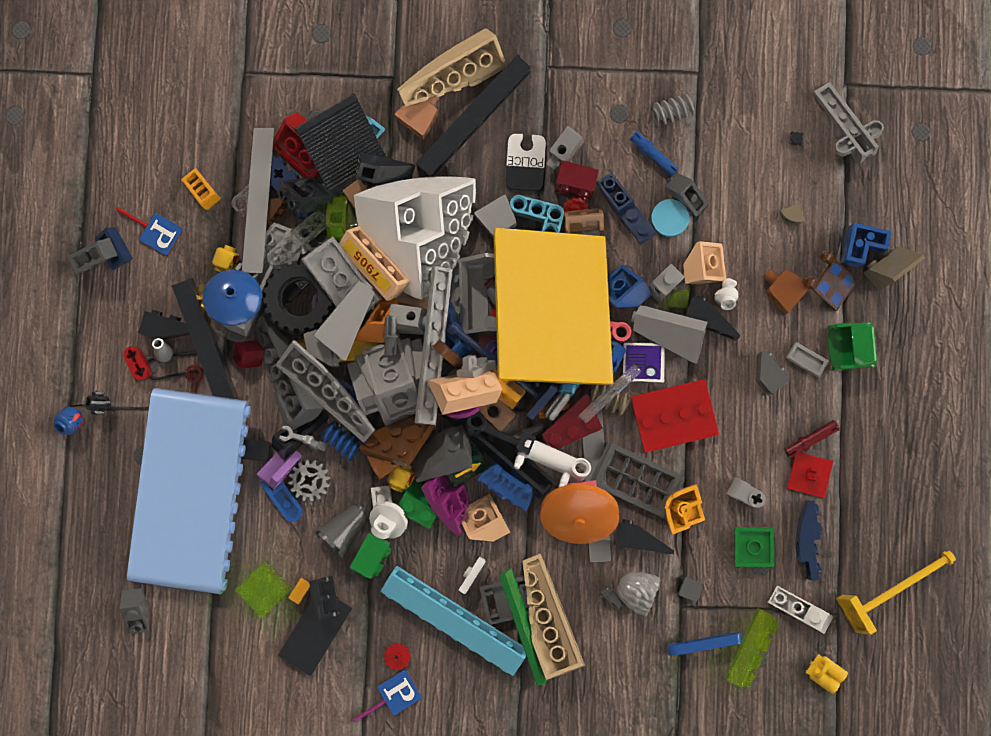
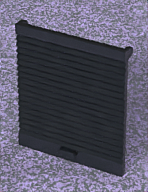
[294,93,387,196]

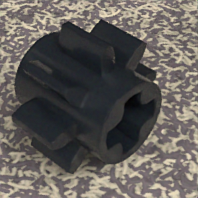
[85,391,110,415]

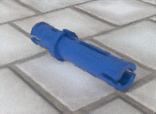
[629,131,679,178]

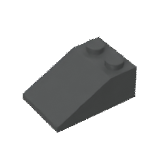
[416,424,472,483]

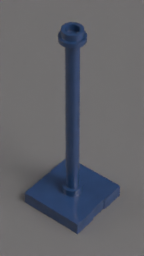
[446,322,558,420]

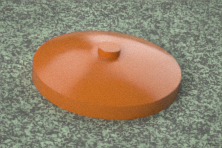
[540,484,619,544]

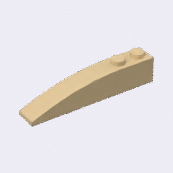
[397,28,507,106]
[522,554,585,680]

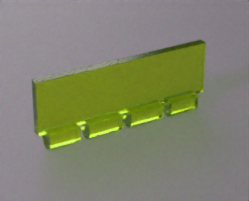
[725,608,779,688]

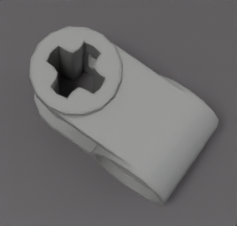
[726,477,766,508]

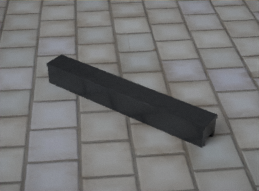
[415,54,531,177]
[171,278,247,423]
[437,406,555,500]

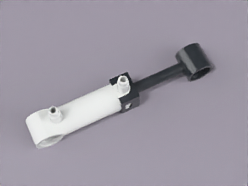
[464,412,591,487]

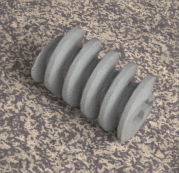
[653,94,695,127]

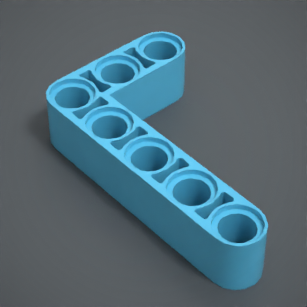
[510,195,564,233]

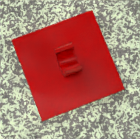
[787,453,833,498]

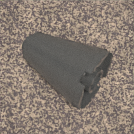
[314,505,367,559]

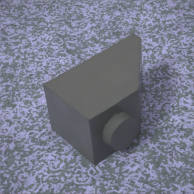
[666,173,708,217]

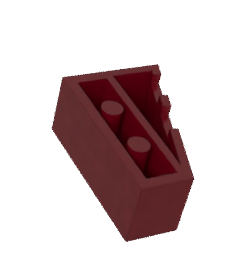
[541,394,603,449]

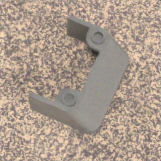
[450,253,497,336]

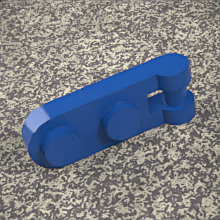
[260,480,303,522]

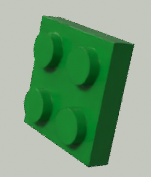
[734,527,774,567]

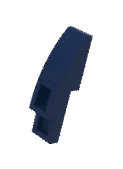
[596,172,656,245]
[795,500,823,581]

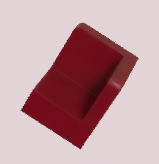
[232,340,264,369]

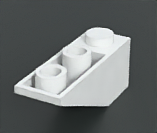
[768,586,833,634]

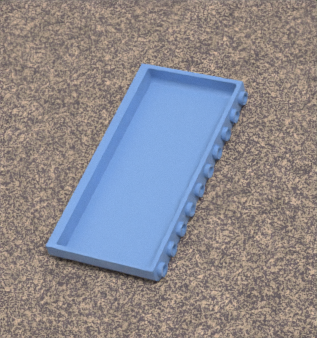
[127,388,251,594]

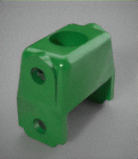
[828,322,877,371]

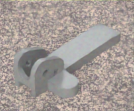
[813,82,884,164]

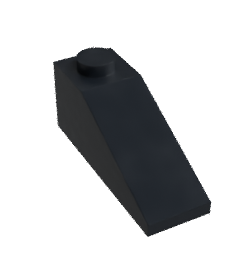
[684,296,740,341]
[271,410,330,459]
[614,519,674,555]

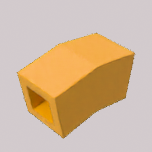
[288,578,310,604]

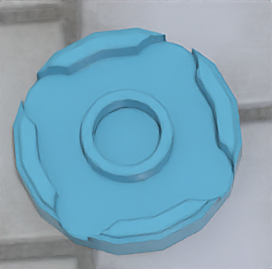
[651,199,689,237]

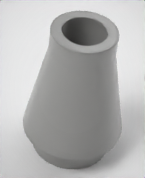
[152,338,173,362]

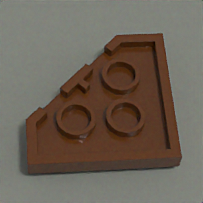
[359,414,438,467]

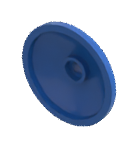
[203,270,262,326]

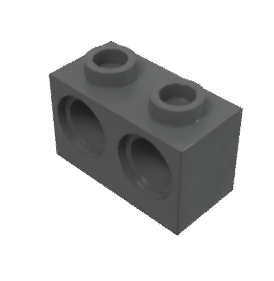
[67,238,117,274]

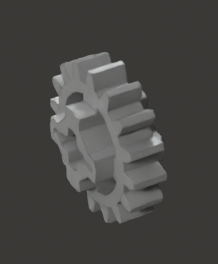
[288,460,331,502]

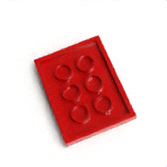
[631,379,719,453]

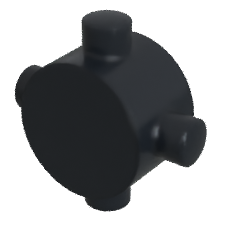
[789,131,804,146]

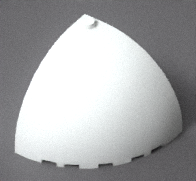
[354,177,476,300]

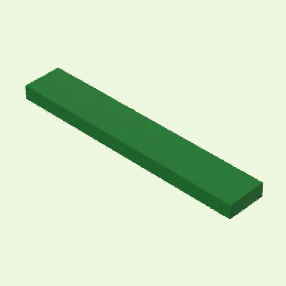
[499,568,547,686]

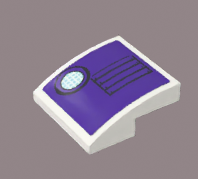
[623,343,665,383]

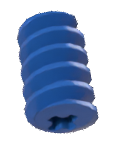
[320,420,361,462]

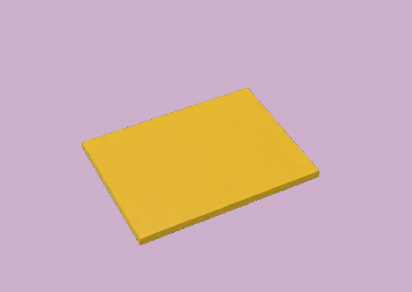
[494,228,613,385]

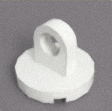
[369,502,408,539]

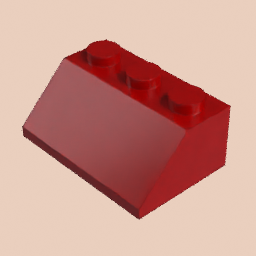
[273,112,319,178]

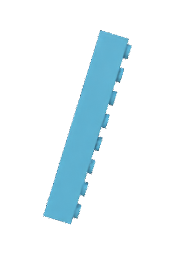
[380,566,526,676]

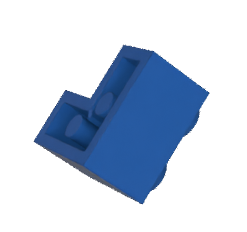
[840,223,892,268]

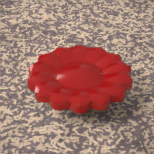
[562,197,588,212]
[384,643,411,670]

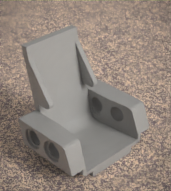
[347,338,436,430]

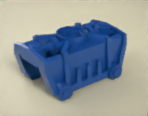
[478,461,534,511]

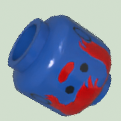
[53,407,83,435]

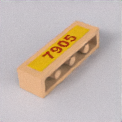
[339,226,410,301]

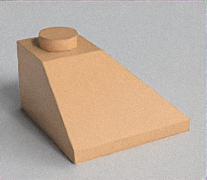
[683,241,726,284]
[461,494,510,542]

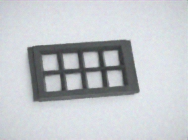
[590,442,685,519]

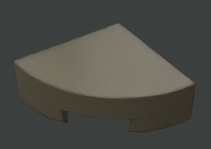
[780,204,805,223]

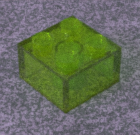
[235,561,294,618]

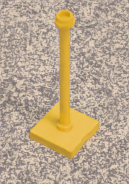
[836,551,956,635]

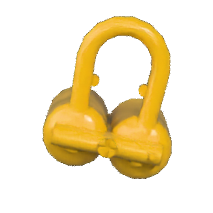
[806,654,848,694]

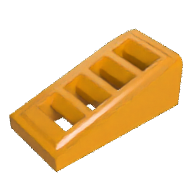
[181,168,221,210]

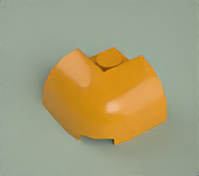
[492,368,527,409]
[664,484,705,535]

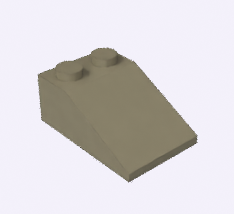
[864,247,925,290]

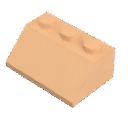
[428,371,502,415]

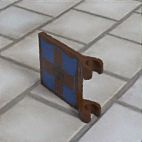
[802,251,857,311]

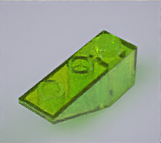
[326,194,348,240]

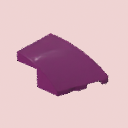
[422,475,470,535]

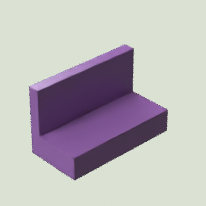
[257,451,302,490]

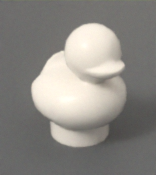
[714,278,739,310]

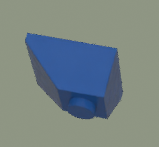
[608,264,652,307]

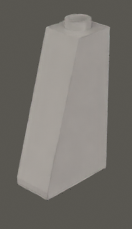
[313,280,374,361]
[631,305,707,364]

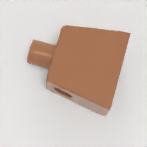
[394,96,439,140]

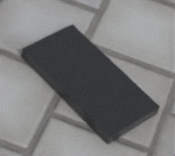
[278,598,353,676]

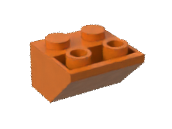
[354,300,398,343]

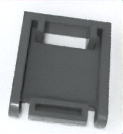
[480,576,529,625]

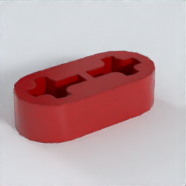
[123,346,152,381]

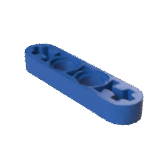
[667,632,743,656]

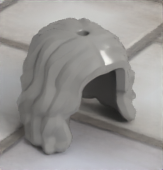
[617,572,661,617]

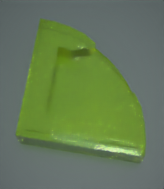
[668,289,689,309]

